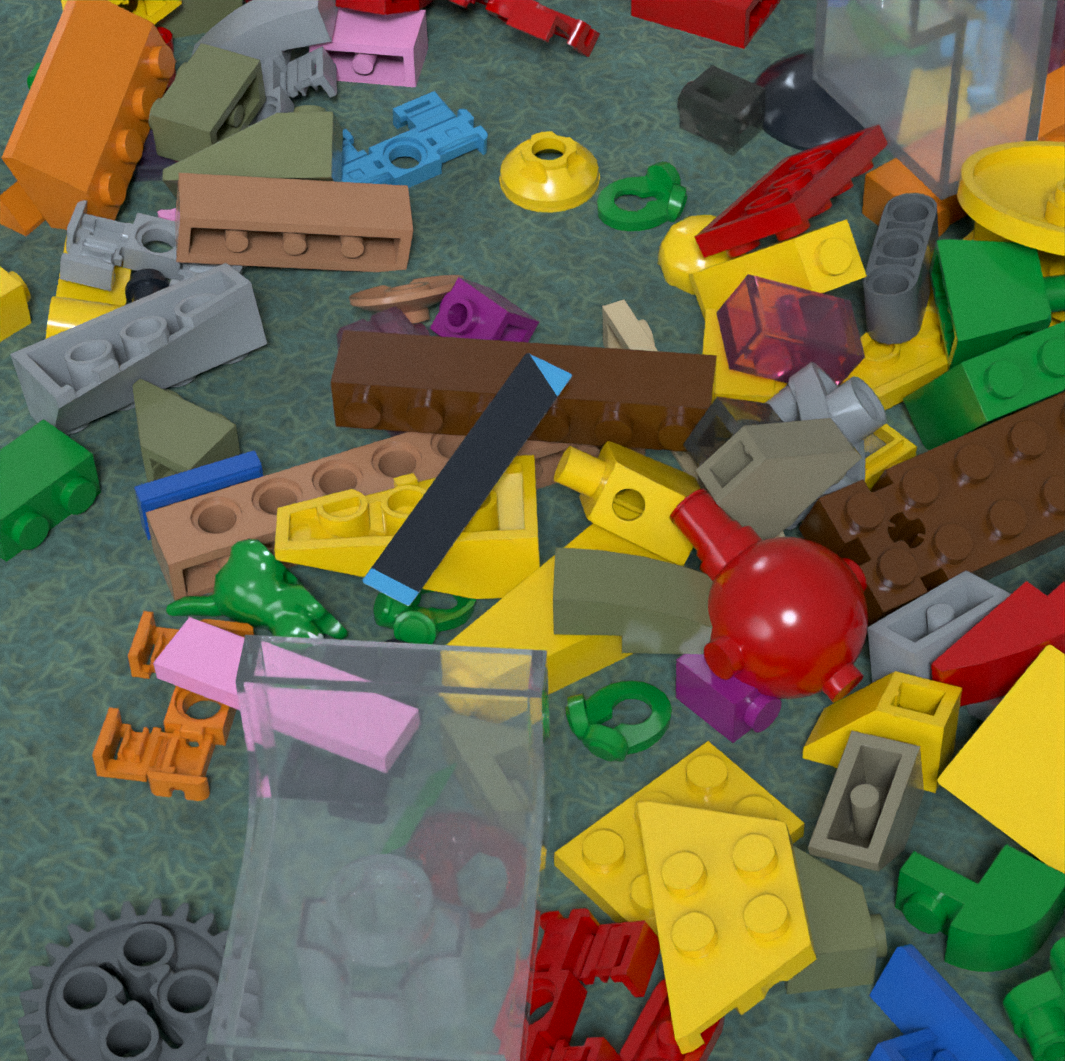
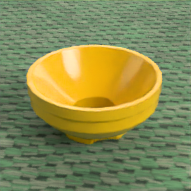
[499,131,600,213]

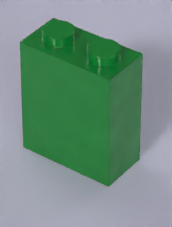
[903,321,1065,451]

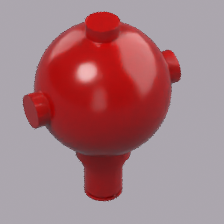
[669,488,868,703]

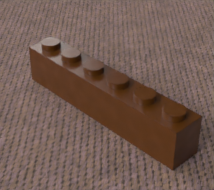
[331,330,717,453]

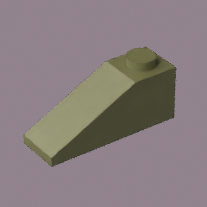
[162,105,343,198]

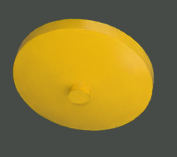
[957,141,1065,256]

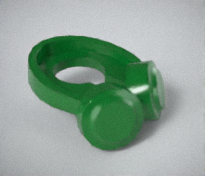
[597,161,688,231]
[373,589,476,652]
[565,681,672,762]

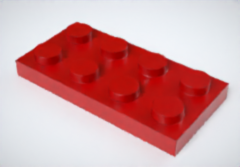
[694,124,888,258]

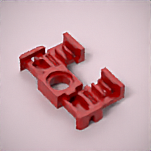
[447,0,600,57]
[492,908,660,1061]

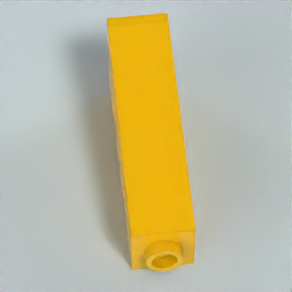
[440,523,677,718]

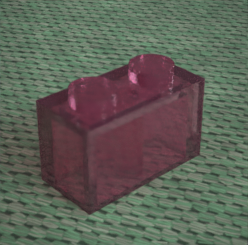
[716,274,865,386]

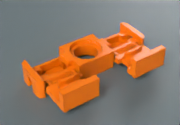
[92,611,255,801]

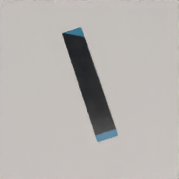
[363,353,572,606]

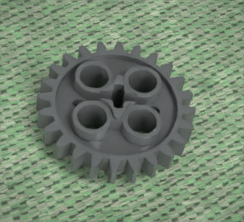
[18,899,262,1061]

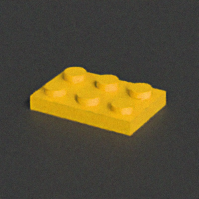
[554,741,805,938]

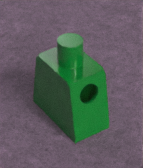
[929,239,1065,370]

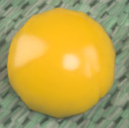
[657,215,746,295]

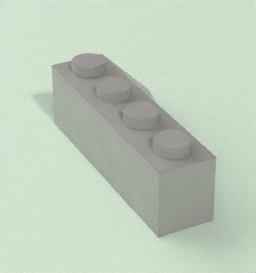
[10,263,267,435]

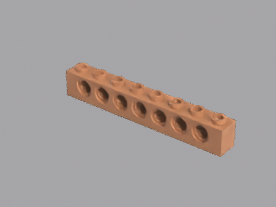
[146,432,645,601]

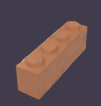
[175,173,413,272]

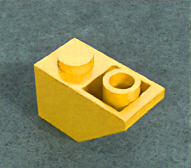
[802,671,962,793]

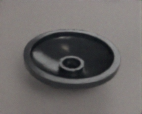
[750,47,912,151]

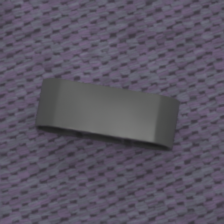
[863,193,939,344]

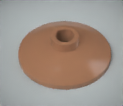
[349,275,464,325]

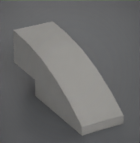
[191,0,338,66]

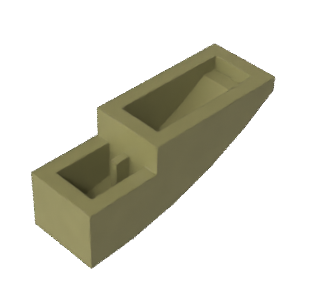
[553,547,713,654]

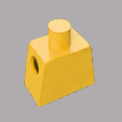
[554,441,701,566]

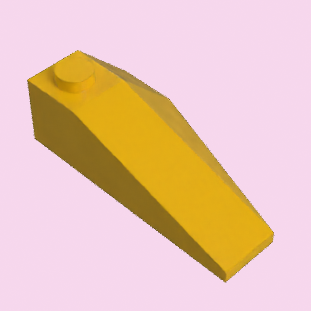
[274,455,540,599]

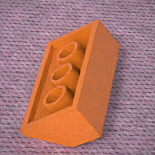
[1,0,176,230]

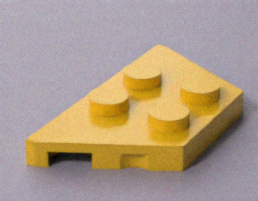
[637,801,817,1054]

